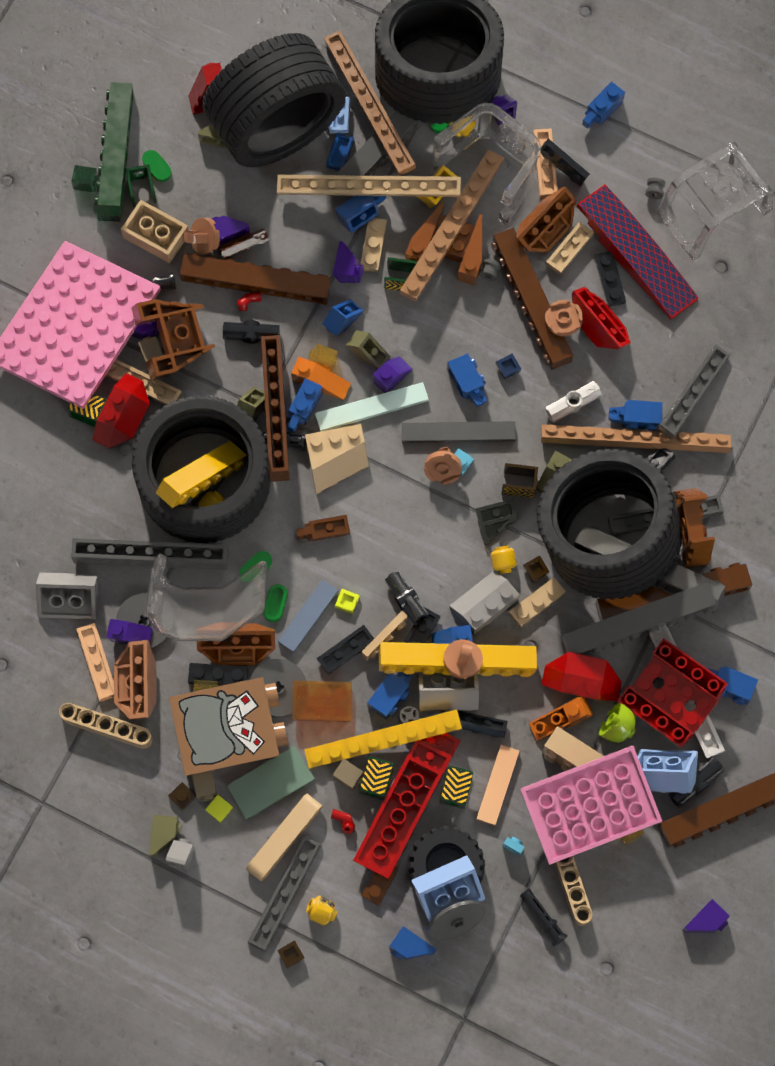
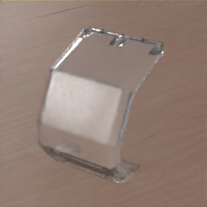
[146,554,267,641]

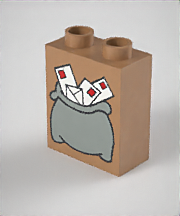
[169,677,288,776]

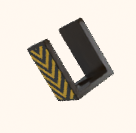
[501,463,538,498]

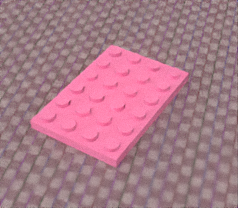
[520,745,662,865]

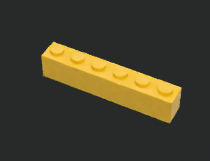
[156,441,246,508]

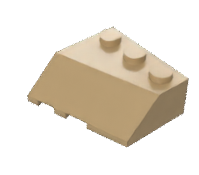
[305,424,369,495]

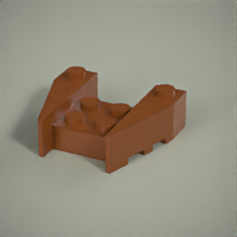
[405,202,482,286]
[131,299,215,380]
[673,488,715,569]

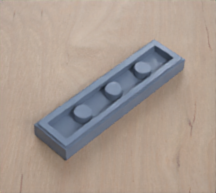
[278,579,338,653]

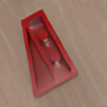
[188,62,222,115]

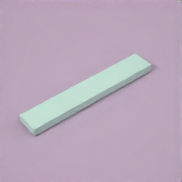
[315,382,429,432]

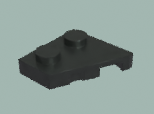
[475,499,517,545]

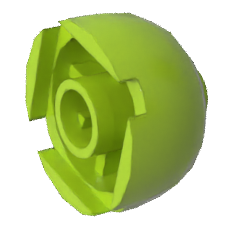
[599,703,636,743]

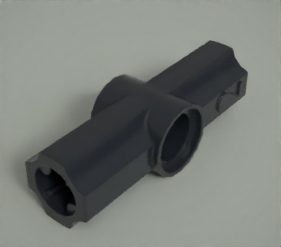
[223,320,280,344]
[385,572,429,625]
[668,757,724,808]

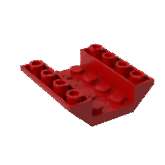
[617,638,728,748]

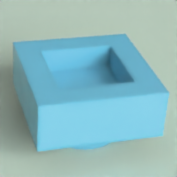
[455,449,474,476]
[502,837,525,857]

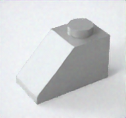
[166,838,194,871]

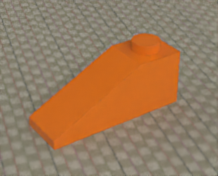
[291,356,351,401]

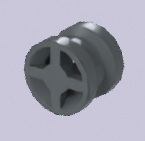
[645,178,665,199]
[479,259,501,281]
[399,706,419,724]

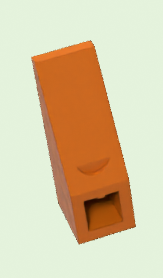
[529,697,594,741]

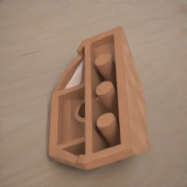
[114,640,157,720]

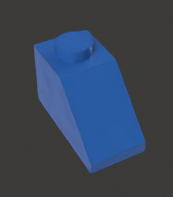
[322,299,364,335]
[431,625,473,644]
[389,926,437,960]

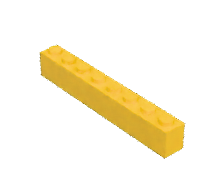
[379,642,537,677]

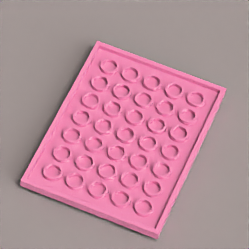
[0,241,161,409]

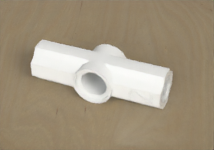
[545,381,602,423]

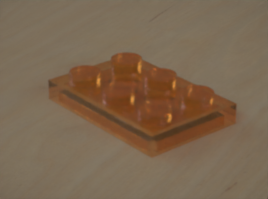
[292,681,352,722]

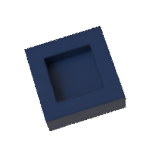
[496,353,521,380]

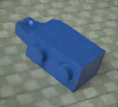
[582,81,625,129]
[335,196,386,233]
[447,353,487,407]
[288,378,323,433]
[608,400,663,431]
[707,666,758,705]
[367,672,415,720]

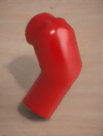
[237,292,262,311]
[331,809,355,834]

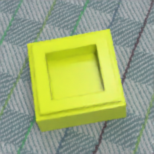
[335,589,360,614]
[205,795,233,823]

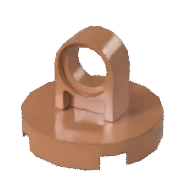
[183,218,220,255]
[545,300,583,336]
[424,447,462,485]
[443,639,483,679]

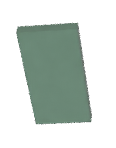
[227,746,315,820]

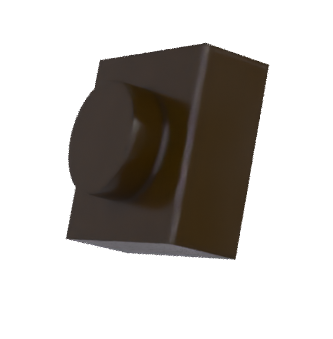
[523,556,550,583]
[168,782,196,811]
[277,940,305,969]

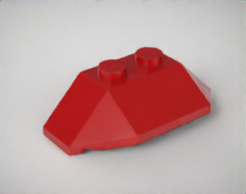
[572,287,631,350]
[92,373,150,449]
[541,651,622,701]

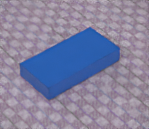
[326,133,354,171]

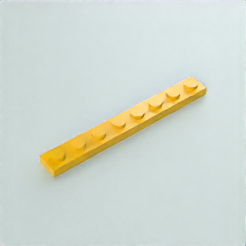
[304,710,462,769]

